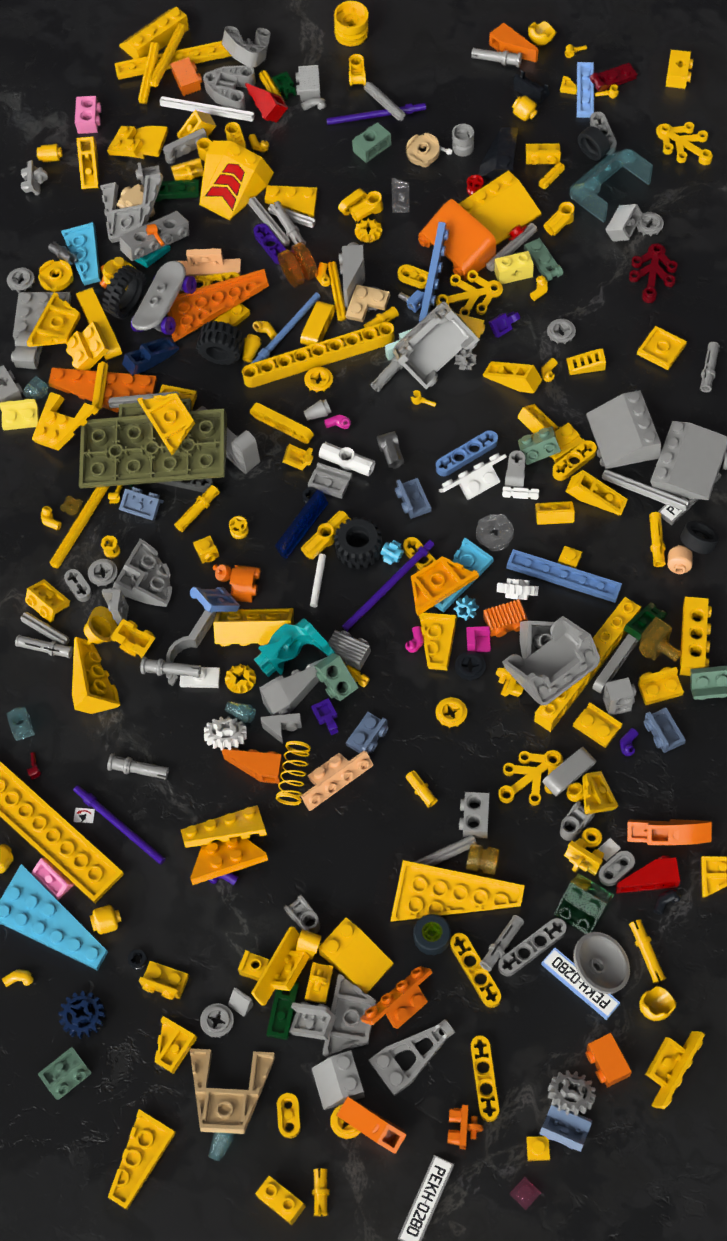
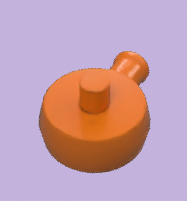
[213,564,232,582]

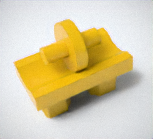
[171,158,204,181]
[496,667,524,697]
[564,838,604,876]
[305,962,334,1004]

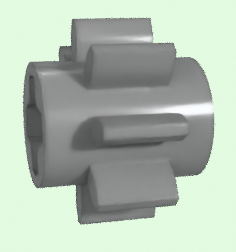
[454,349,477,370]

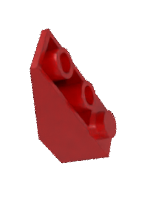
[245,83,288,123]

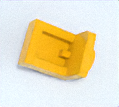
[282,444,313,470]

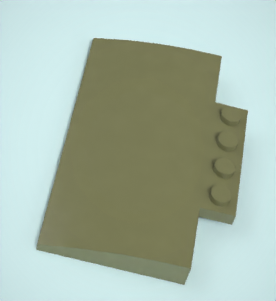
[79,398,227,489]

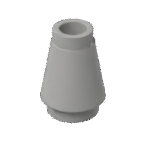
[303,399,332,421]

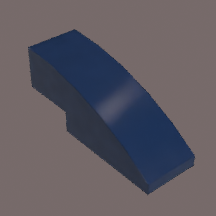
[122,336,179,376]

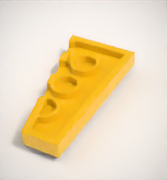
[181,805,267,848]
[108,1109,176,1210]

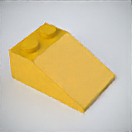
[318,918,394,994]

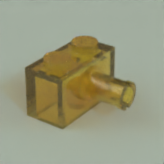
[639,617,682,662]

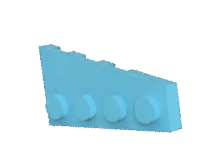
[61,222,101,286]
[434,538,494,613]

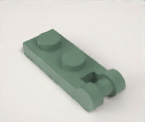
[524,238,563,281]

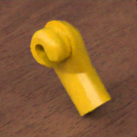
[41,506,62,531]

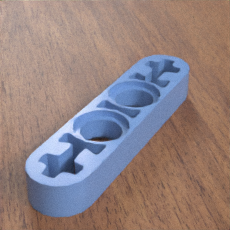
[436,430,498,476]

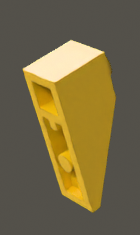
[76,137,99,190]
[483,361,542,393]
[565,470,628,515]

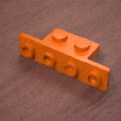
[360,966,433,1029]

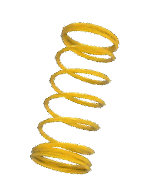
[276,741,311,805]

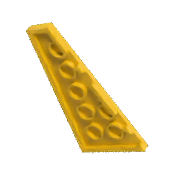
[390,860,525,922]

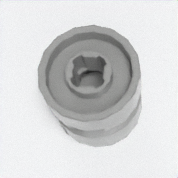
[452,123,474,157]

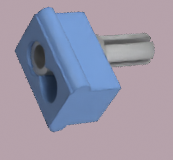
[398,290,424,313]

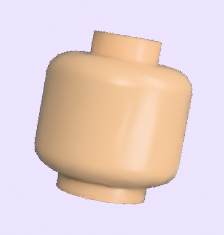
[667,545,693,574]

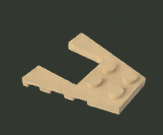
[190,1049,275,1134]

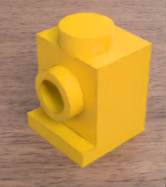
[238,950,270,981]

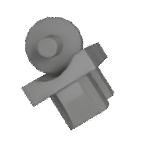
[21,160,48,195]

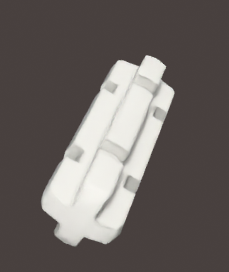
[502,486,539,500]

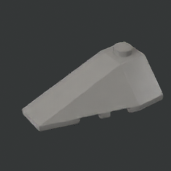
[259,658,332,716]

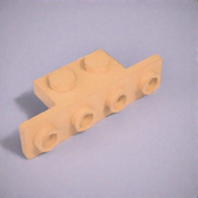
[179,248,241,276]
[301,751,373,811]

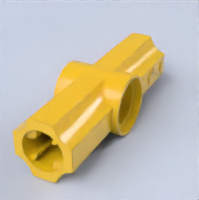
[301,510,351,560]

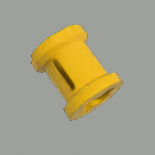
[101,535,120,559]

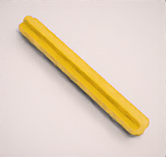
[149,23,187,87]

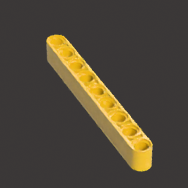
[242,322,395,388]

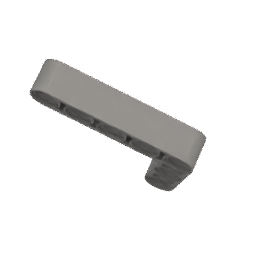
[196,406,260,474]

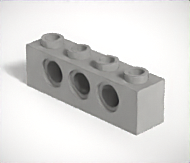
[119,211,189,261]

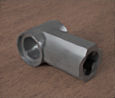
[377,431,404,469]

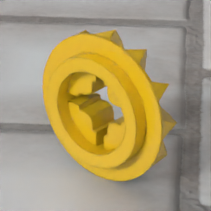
[355,218,382,243]
[304,367,333,393]
[225,664,256,694]
[436,697,467,728]
[330,1104,361,1140]

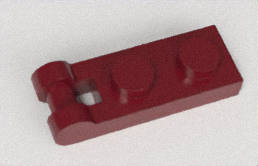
[589,63,637,92]

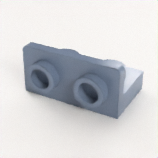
[119,487,164,521]
[346,712,388,754]

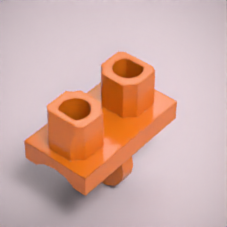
[448,1105,483,1149]

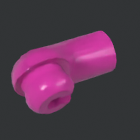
[324,414,351,429]
[405,626,424,653]

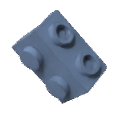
[395,478,431,519]
[644,708,686,753]
[540,1105,592,1152]

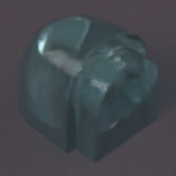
[23,376,49,400]

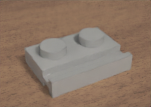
[308,463,352,499]

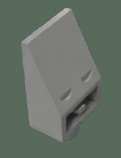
[339,242,365,310]

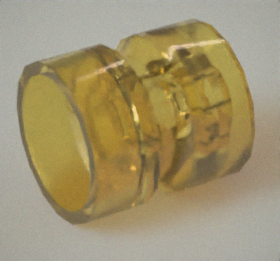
[466,843,500,875]

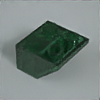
[554,873,614,934]

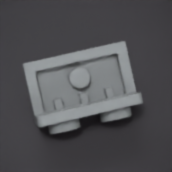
[289,1002,336,1040]

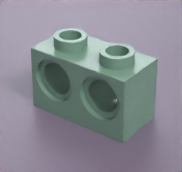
[314,653,359,701]

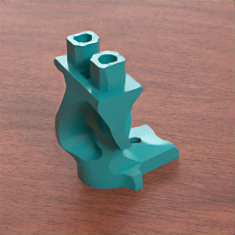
[254,618,335,677]

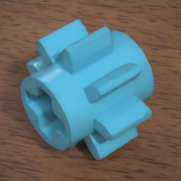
[381,540,404,565]
[454,595,479,621]

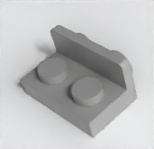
[102,588,129,625]

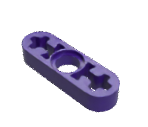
[253,224,288,264]

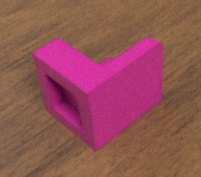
[466,626,491,653]

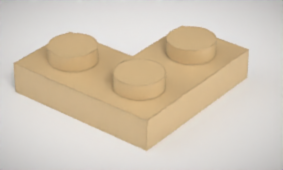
[345,284,390,322]

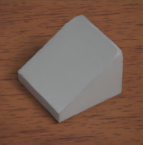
[229,988,254,1016]

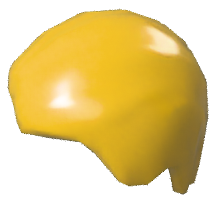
[528,21,557,46]
[639,986,676,1021]

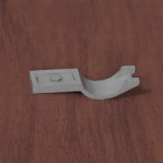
[166,610,216,686]

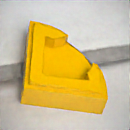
[560,76,577,95]

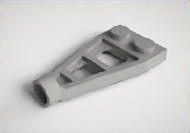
[369,1019,455,1096]

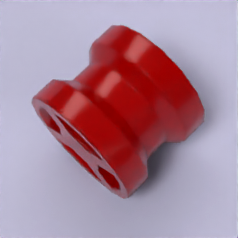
[467,175,484,196]

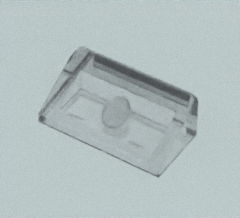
[392,178,410,213]

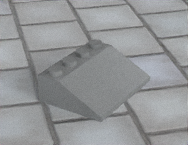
[586,390,661,469]
[650,421,727,500]

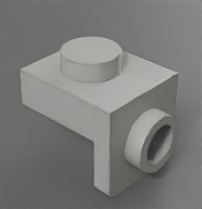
[135,162,160,186]

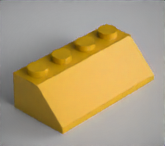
[119,7,189,59]
[213,608,294,646]

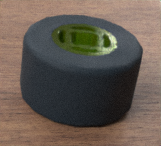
[413,914,451,955]

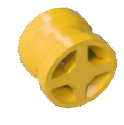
[229,516,249,539]

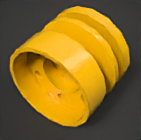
[334,1,368,47]

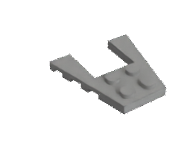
[100,173,164,243]

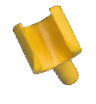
[565,44,587,58]
[595,84,619,98]
[411,390,436,407]
[108,485,123,504]

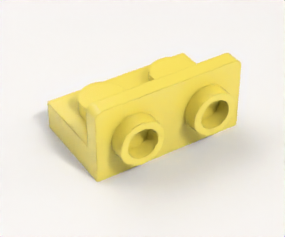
[0,399,39,430]

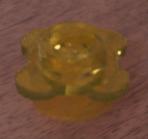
[60,496,82,515]

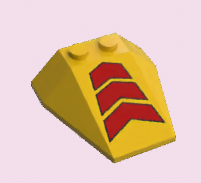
[199,141,274,220]

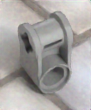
[505,450,525,487]
[560,801,595,841]
[284,895,320,934]

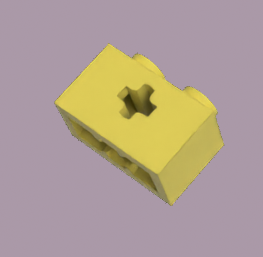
[494,251,534,285]

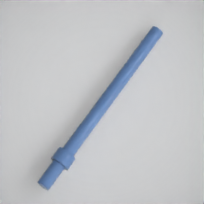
[251,293,321,364]

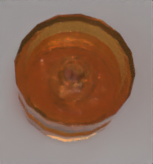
[278,242,318,288]

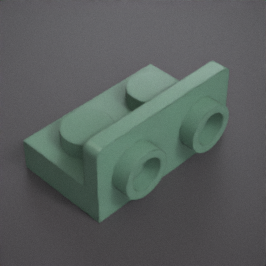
[690,666,727,700]
[38,1047,91,1100]

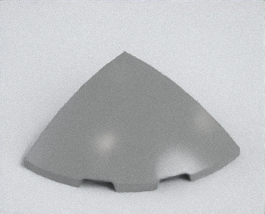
[113,539,172,607]

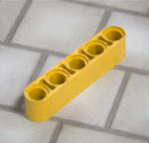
[76,287,122,360]

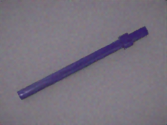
[326,103,426,125]
[73,785,165,865]

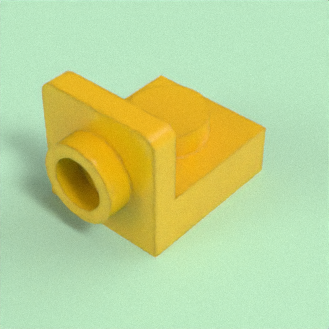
[193,536,219,564]

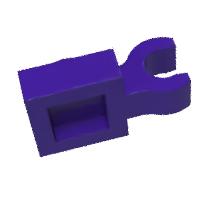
[488,311,521,338]
[311,698,338,736]

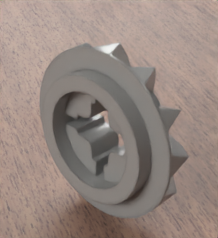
[636,212,664,237]
[7,268,35,293]
[547,319,576,344]
[88,559,118,587]
[200,1003,234,1038]

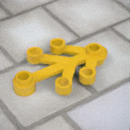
[656,122,713,165]
[436,270,503,316]
[498,750,563,806]

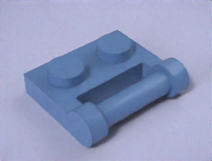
[190,587,240,613]

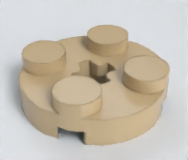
[406,133,440,167]

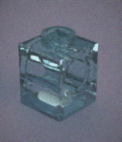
[6,707,35,741]

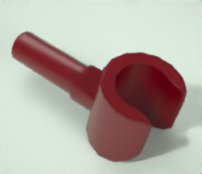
[27,752,41,780]

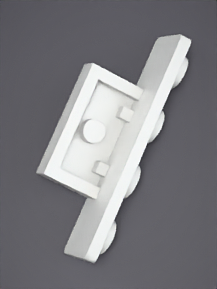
[439,453,507,500]

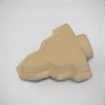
[117,184,155,217]

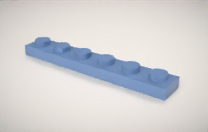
[419,222,449,322]
[507,549,622,603]

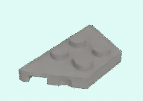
[322,974,376,1056]

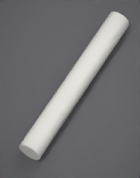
[310,554,326,607]

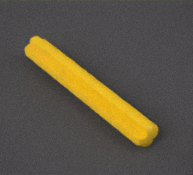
[138,42,160,104]
[328,261,346,322]

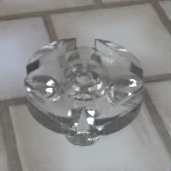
[476,514,514,551]

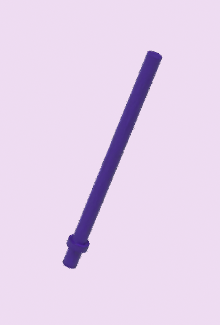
[342,540,435,631]

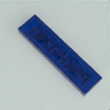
[275,490,328,559]

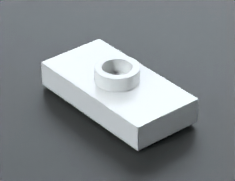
[179,667,220,688]

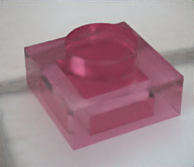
[510,1177,541,1210]

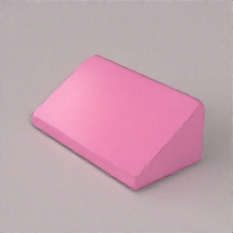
[31,858,74,900]

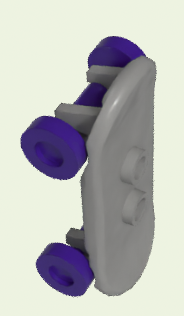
[131,261,197,335]

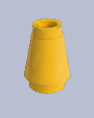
[242,334,261,362]

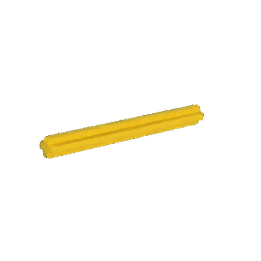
[50,486,110,569]

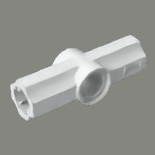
[319,442,375,477]

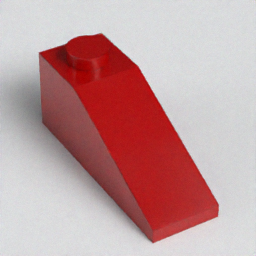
[616,856,680,894]

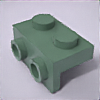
[518,426,561,465]

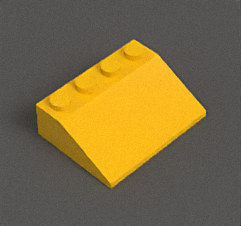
[459,170,541,245]

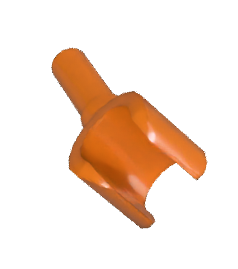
[146,224,165,246]

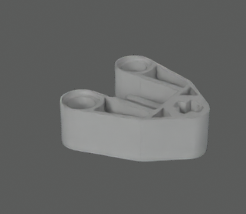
[222,26,270,68]
[203,65,256,110]

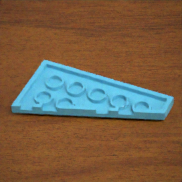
[0,864,108,970]

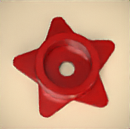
[508,224,527,241]

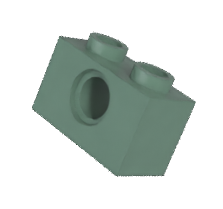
[352,122,391,163]

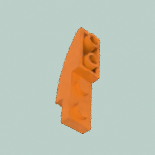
[628,819,712,845]

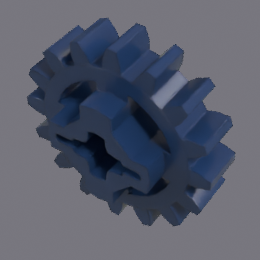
[58,991,105,1039]

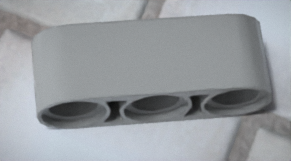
[542,747,597,797]

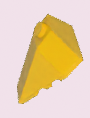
[72,637,120,714]

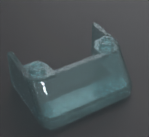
[569,149,653,223]

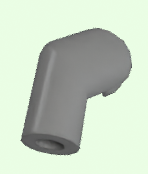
[301,98,326,111]

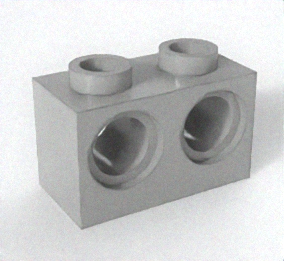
[603,677,636,716]
[459,792,489,838]

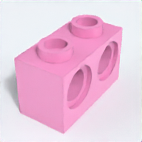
[75,96,101,134]

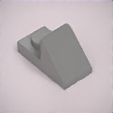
[261,713,302,744]

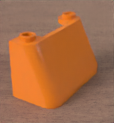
[418,199,496,282]

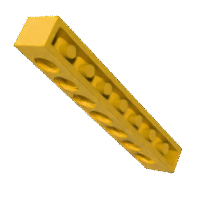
[534,597,641,732]

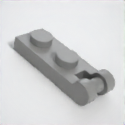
[163,128,207,164]

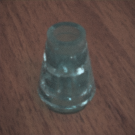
[225,701,256,723]
[208,1132,234,1162]

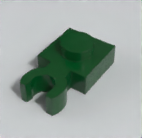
[272,71,296,100]

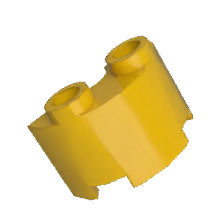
[111,619,155,658]

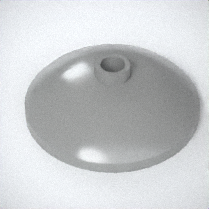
[574,932,630,994]

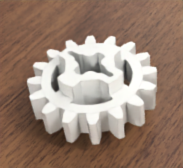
[496,578,539,600]
[204,717,247,750]

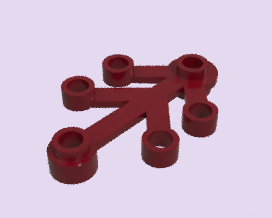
[629,243,678,303]

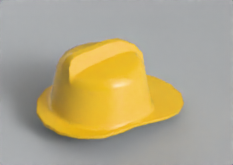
[84,606,117,644]

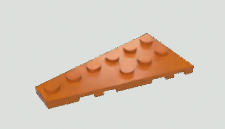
[167,269,269,342]
[48,368,157,413]

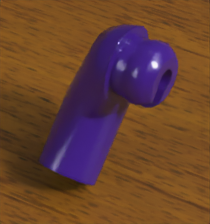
[620,728,639,756]
[208,872,239,885]

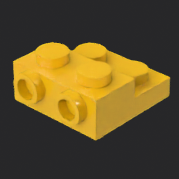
[66,321,110,371]

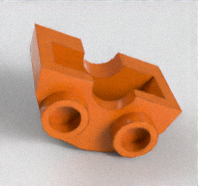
[230,565,261,603]

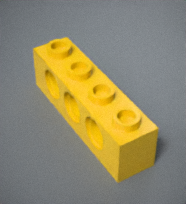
[679,597,712,676]

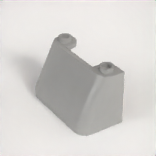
[393,302,479,389]
[502,616,600,706]

